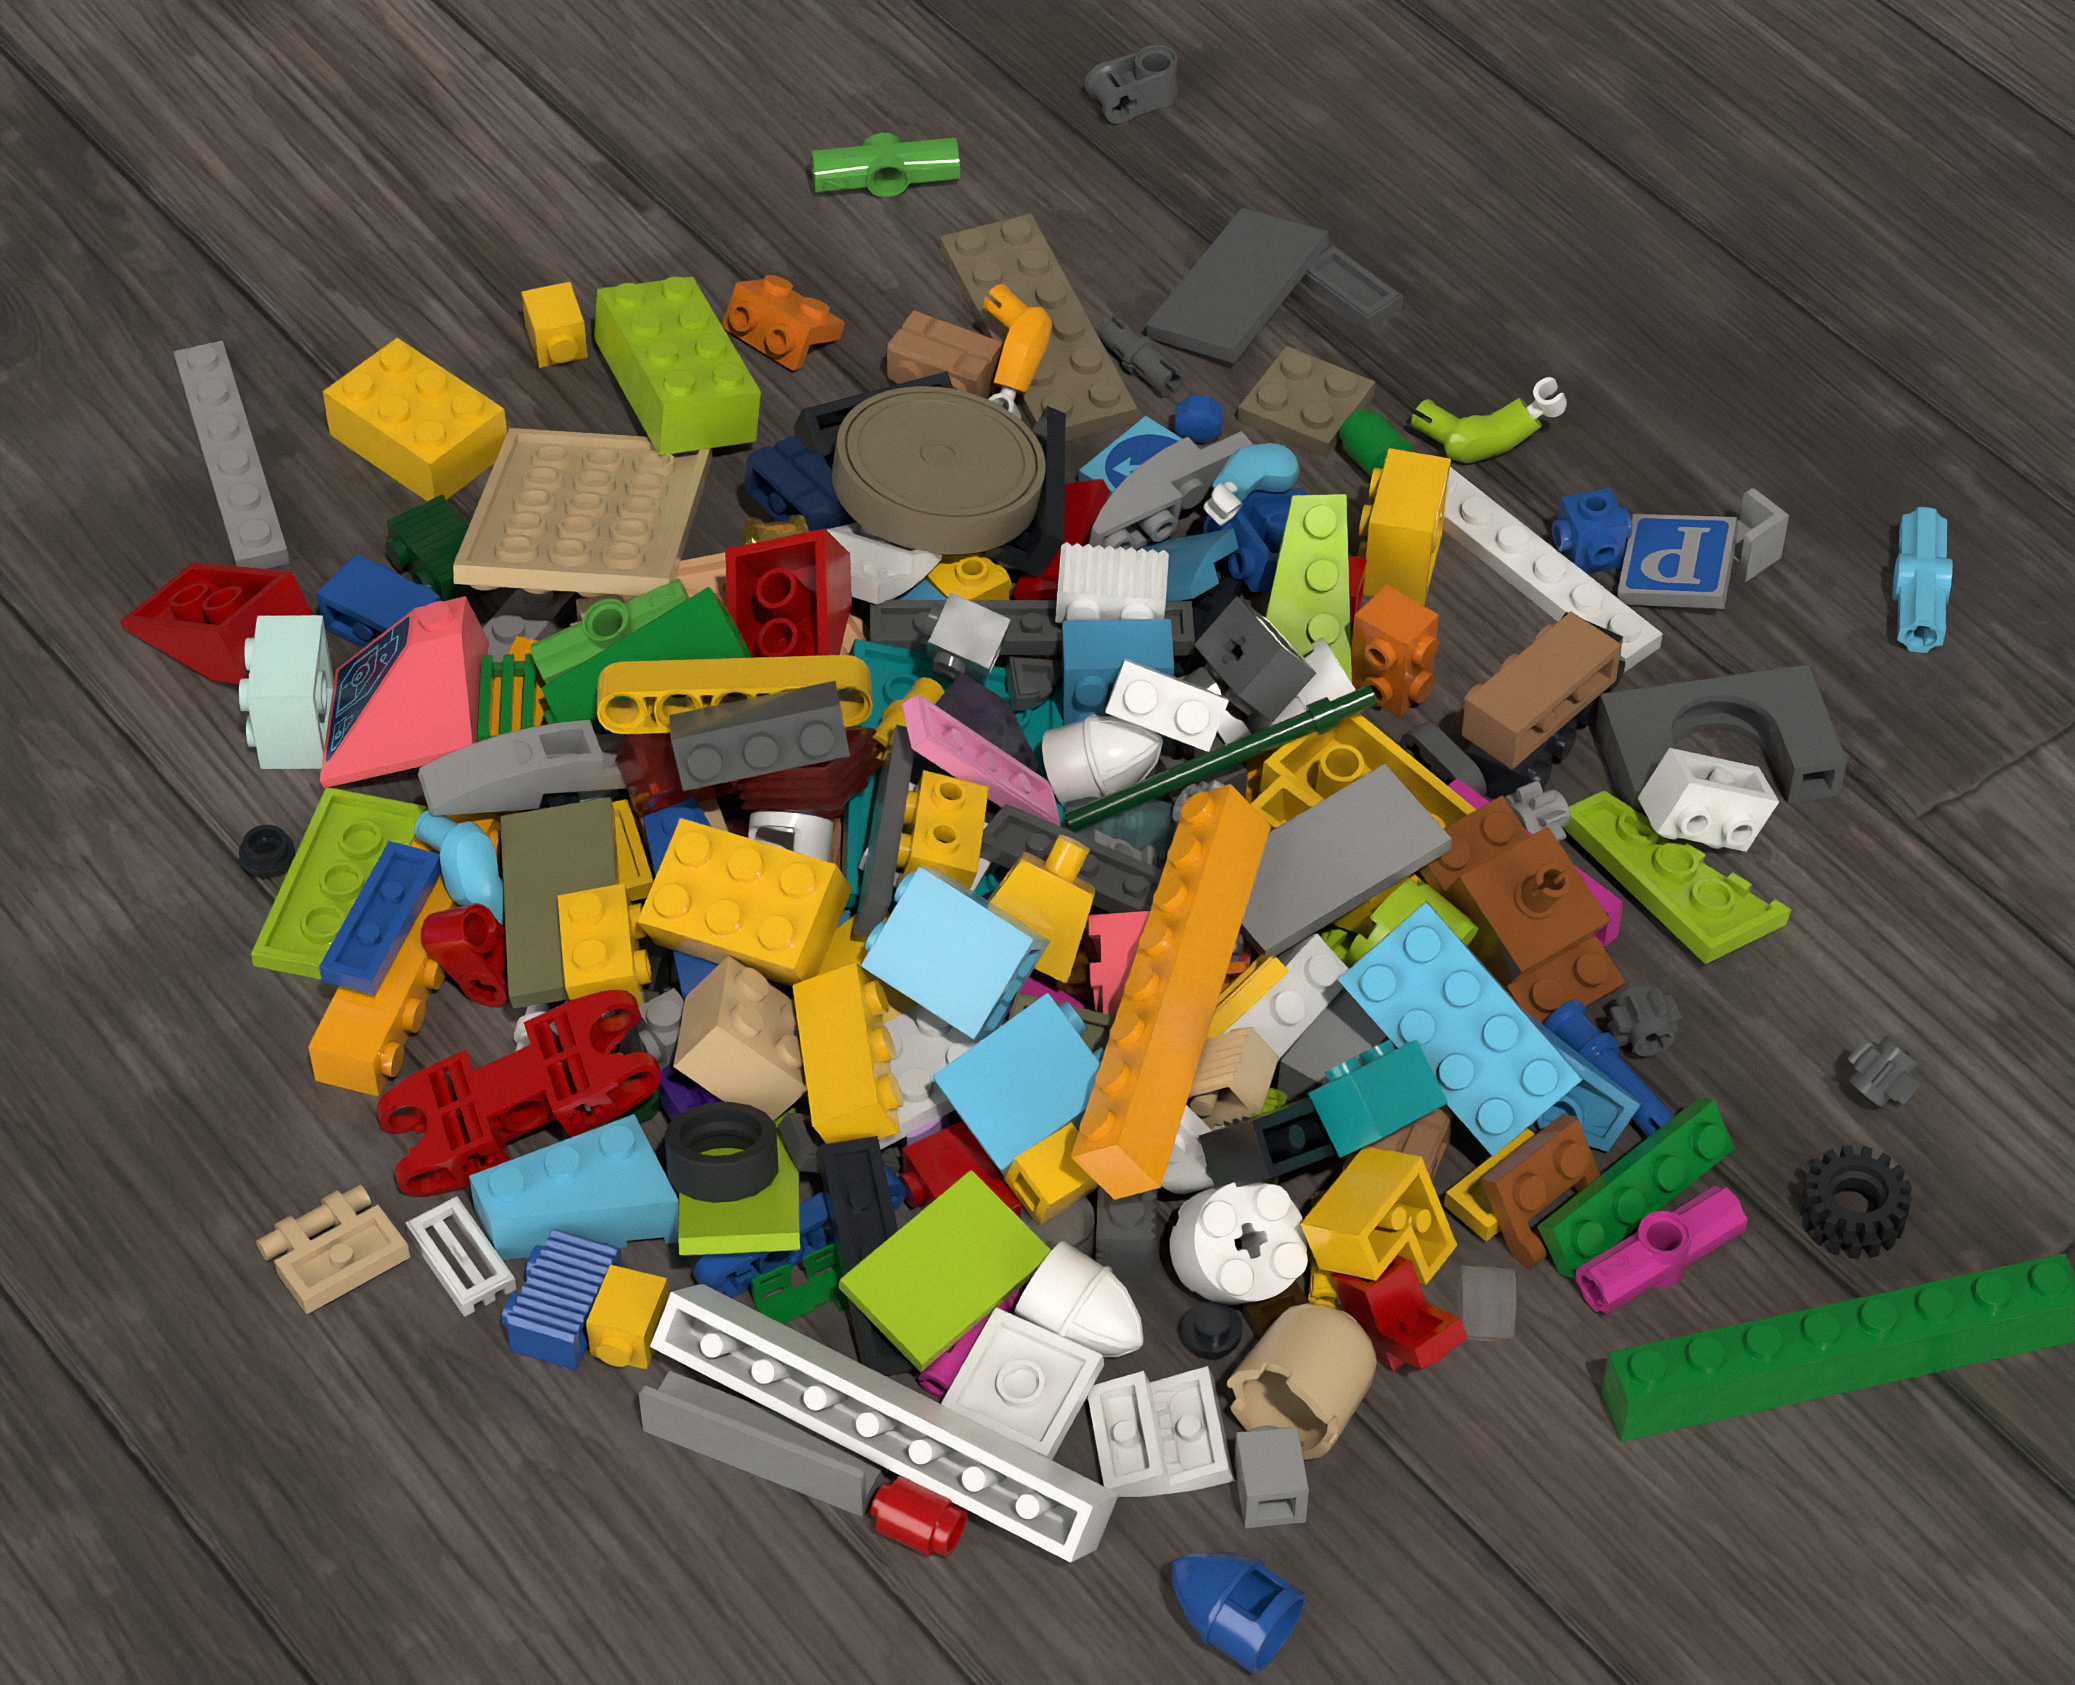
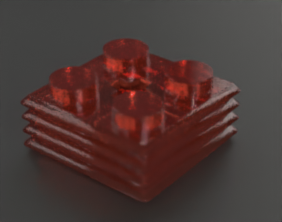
[736,727,882,819]

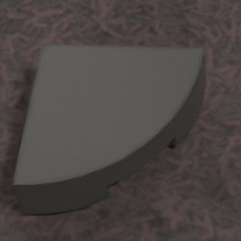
[1004,657,1061,711]

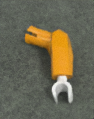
[983,284,1052,419]

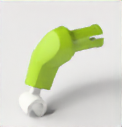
[1411,377,1567,463]

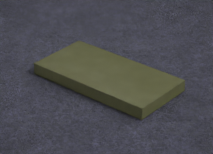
[500,797,619,1009]

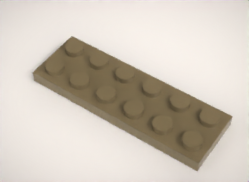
[939,213,1138,442]

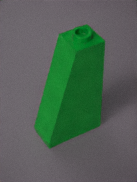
[541,586,753,735]

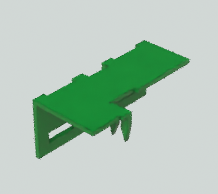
[751,1242,849,1324]

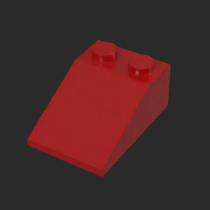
[725,528,852,658]
[120,562,313,685]

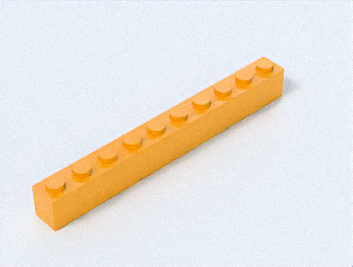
[308,636,550,1097]

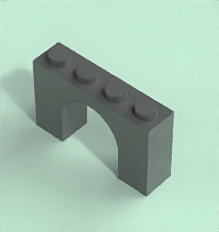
[1595,664,1847,818]

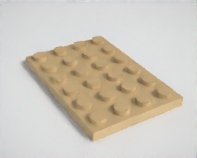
[453,428,712,598]

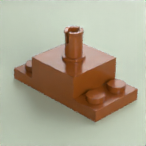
[1419,795,1626,1025]

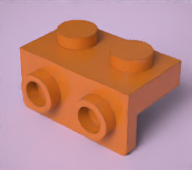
[722,275,846,371]

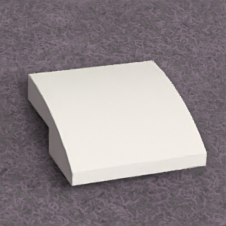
[827,522,943,604]
[1088,1366,1235,1497]

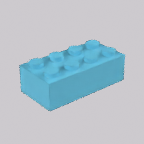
[1338,900,1582,1157]

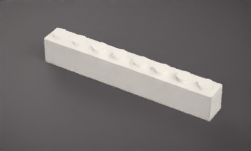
[650,1284,1119,1563]

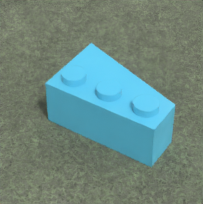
[469,1114,679,1260]

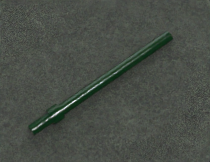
[1063,685,1378,833]

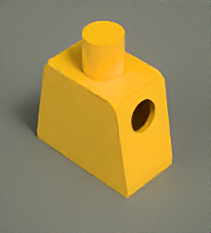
[988,834,1096,984]

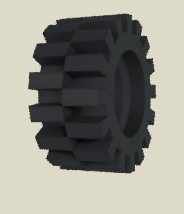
[1799,1145,1912,1259]

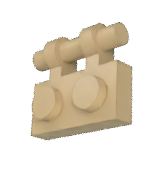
[256,1184,410,1315]

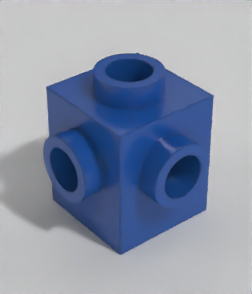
[1552,488,1632,574]

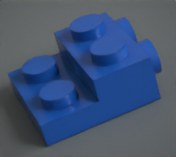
[1204,488,1352,592]

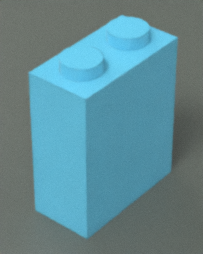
[861,866,1050,1040]
[932,993,1105,1178]

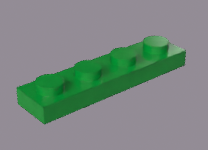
[1538,1098,1735,1278]

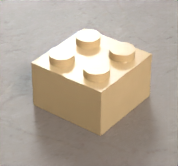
[673,955,807,1121]

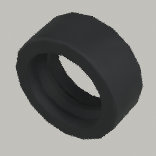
[665,1102,779,1203]

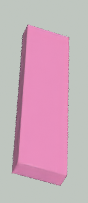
[902,694,1060,826]

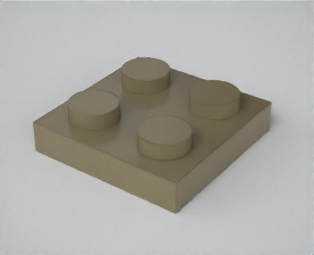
[1238,346,1376,458]

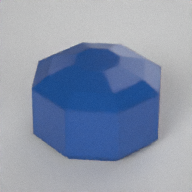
[1175,395,1223,444]

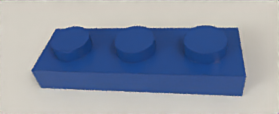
[319,841,442,996]

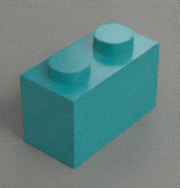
[1308,1039,1448,1157]

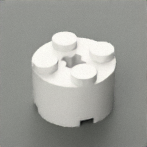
[1170,1182,1308,1306]

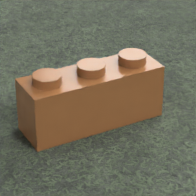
[1462,611,1622,770]

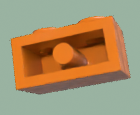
[1351,584,1440,717]

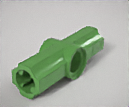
[810,133,960,198]
[530,578,690,685]

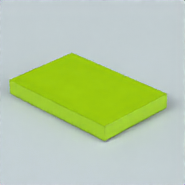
[838,1170,1052,1372]

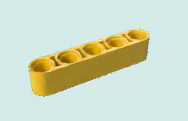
[597,655,873,734]

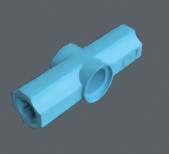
[1892,507,1953,653]

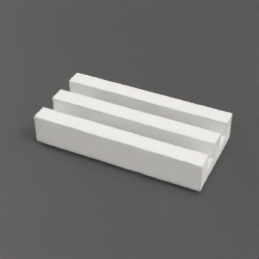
[405,1196,516,1317]

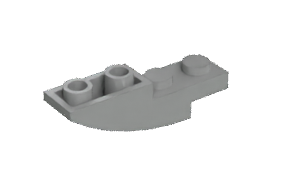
[1089,431,1254,550]
[418,720,653,816]

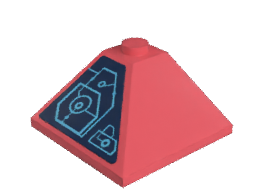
[320,596,489,788]

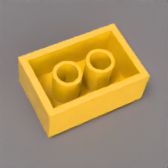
[323,338,507,501]
[637,818,852,986]

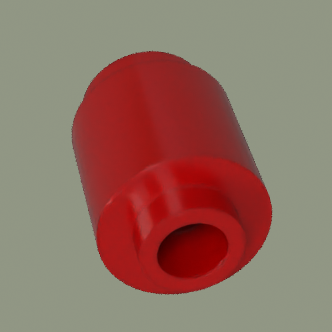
[871,1476,968,1557]

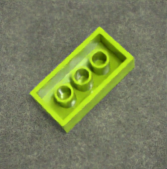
[594,276,761,456]

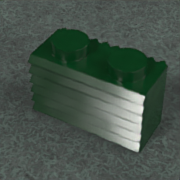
[385,494,496,602]

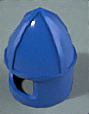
[1172,1552,1307,1674]

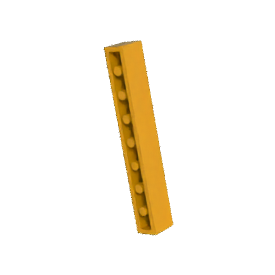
[1071,784,1271,1200]

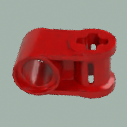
[421,903,509,1007]

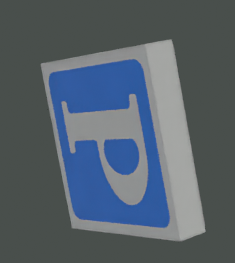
[1617,514,1738,609]

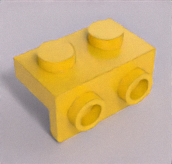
[557,883,652,1007]

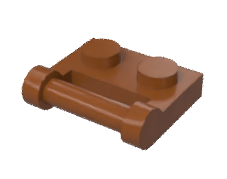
[1480,1114,1601,1269]

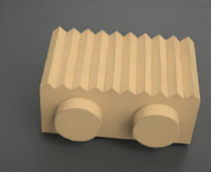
[1186,1027,1279,1128]

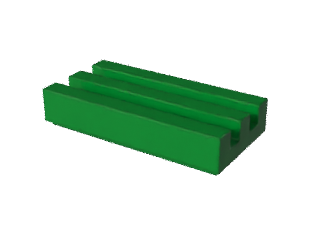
[477,654,537,742]

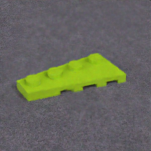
[1265,494,1352,683]
[1564,790,1792,964]

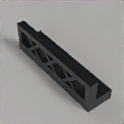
[983,406,1066,578]

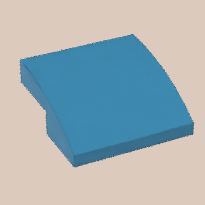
[1136,528,1239,601]

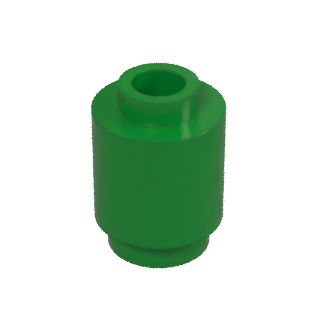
[1339,409,1413,478]

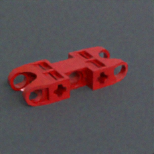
[377,990,662,1197]

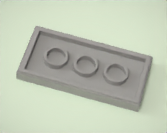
[1239,764,1452,956]

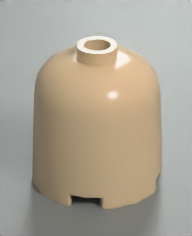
[1227,1302,1377,1460]

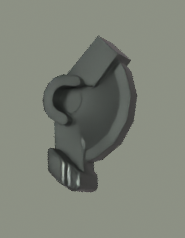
[643,948,679,1003]

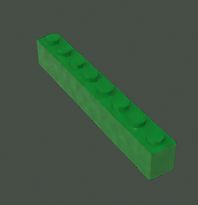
[1601,1253,2075,1442]

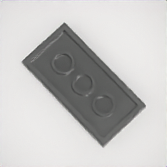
[1146,208,1329,363]

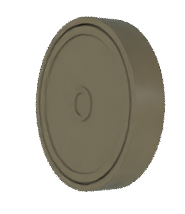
[832,386,1046,555]

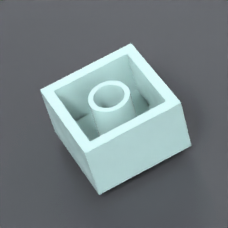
[239,615,334,769]

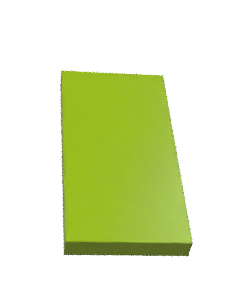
[251,787,429,979]
[678,1100,800,1256]

